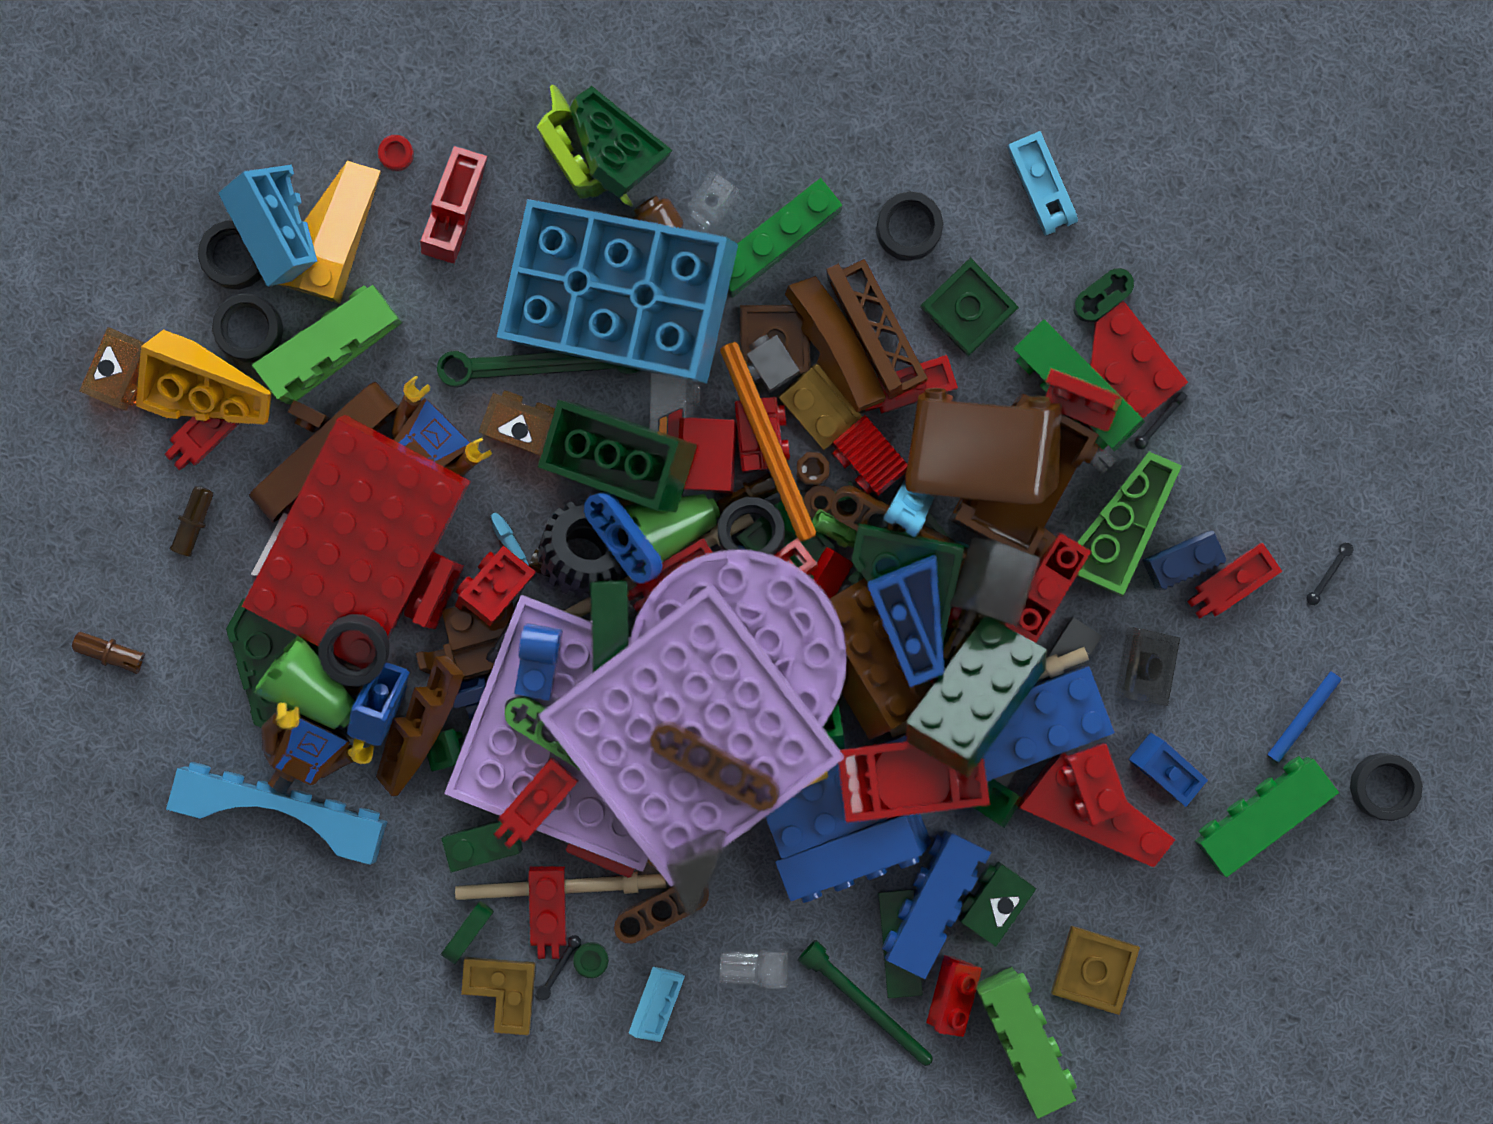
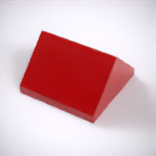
[679,417,737,494]

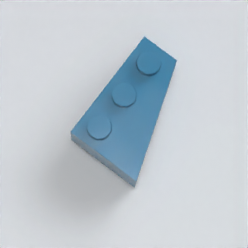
[218,165,317,286]

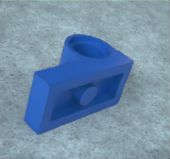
[514,623,563,700]
[1128,732,1208,807]

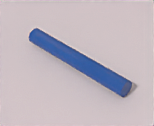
[1267,671,1342,763]

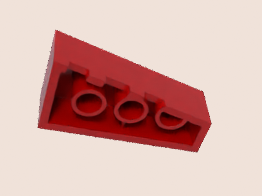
[1018,752,1176,868]

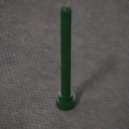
[797,940,933,1066]

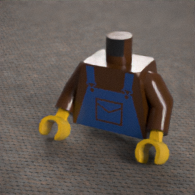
[392,376,492,477]
[261,703,374,794]

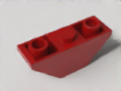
[1004,533,1091,643]

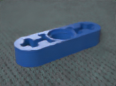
[584,492,662,583]

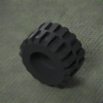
[537,500,629,598]

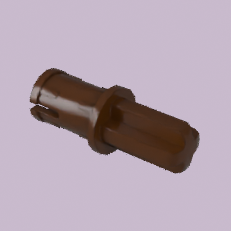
[72,632,145,674]

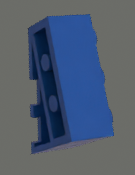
[868,555,944,687]

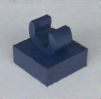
[453,676,487,719]

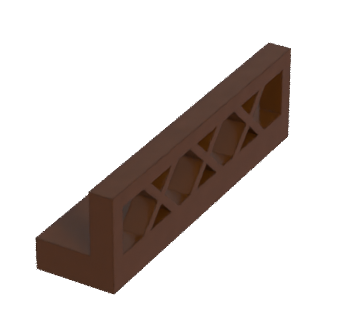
[826,259,928,400]

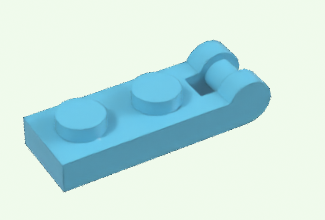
[1007,131,1078,236]
[883,480,934,538]

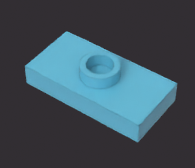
[629,967,685,1042]

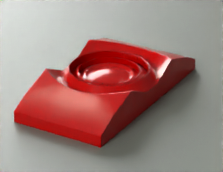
[838,741,990,823]

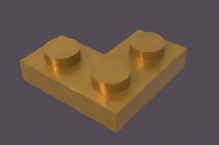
[461,957,536,1035]

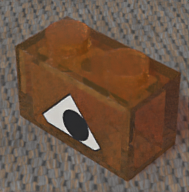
[79,327,145,411]
[478,390,555,456]

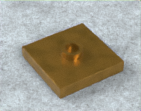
[1051,925,1140,1015]

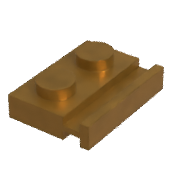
[777,364,862,450]

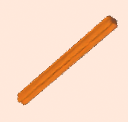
[720,342,816,541]

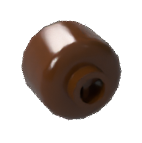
[633,195,684,229]

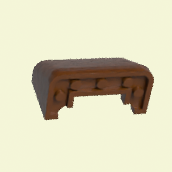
[906,388,1061,504]
[949,393,1099,560]

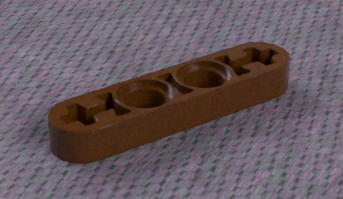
[650,722,779,811]

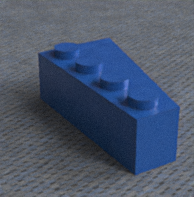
[775,813,932,903]
[882,831,991,979]

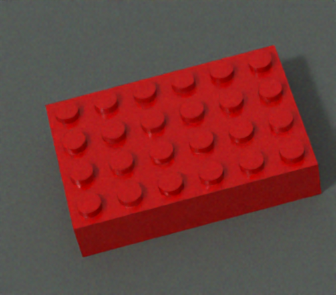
[242,415,471,669]

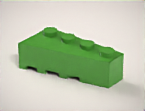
[252,285,403,406]
[1076,452,1182,597]
[976,967,1077,1119]

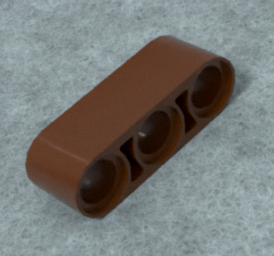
[614,876,709,944]

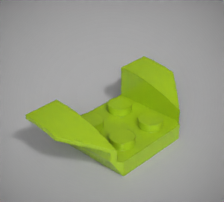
[537,85,634,207]

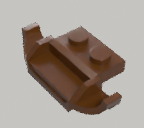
[416,601,515,682]

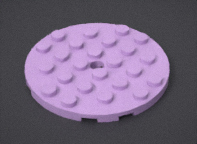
[630,550,846,727]

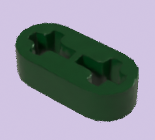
[1073,268,1134,322]
[440,901,494,965]

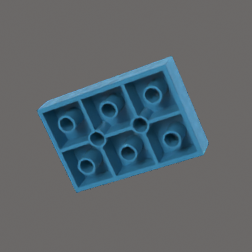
[497,199,738,384]

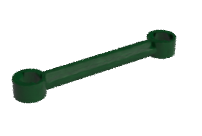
[437,351,642,388]

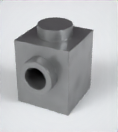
[746,335,800,393]

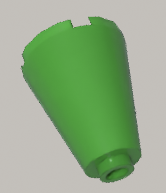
[624,494,720,571]
[254,636,355,729]

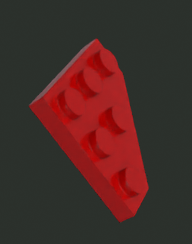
[1086,301,1189,447]

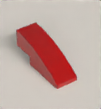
[420,146,487,264]

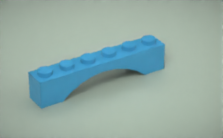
[166,762,387,865]

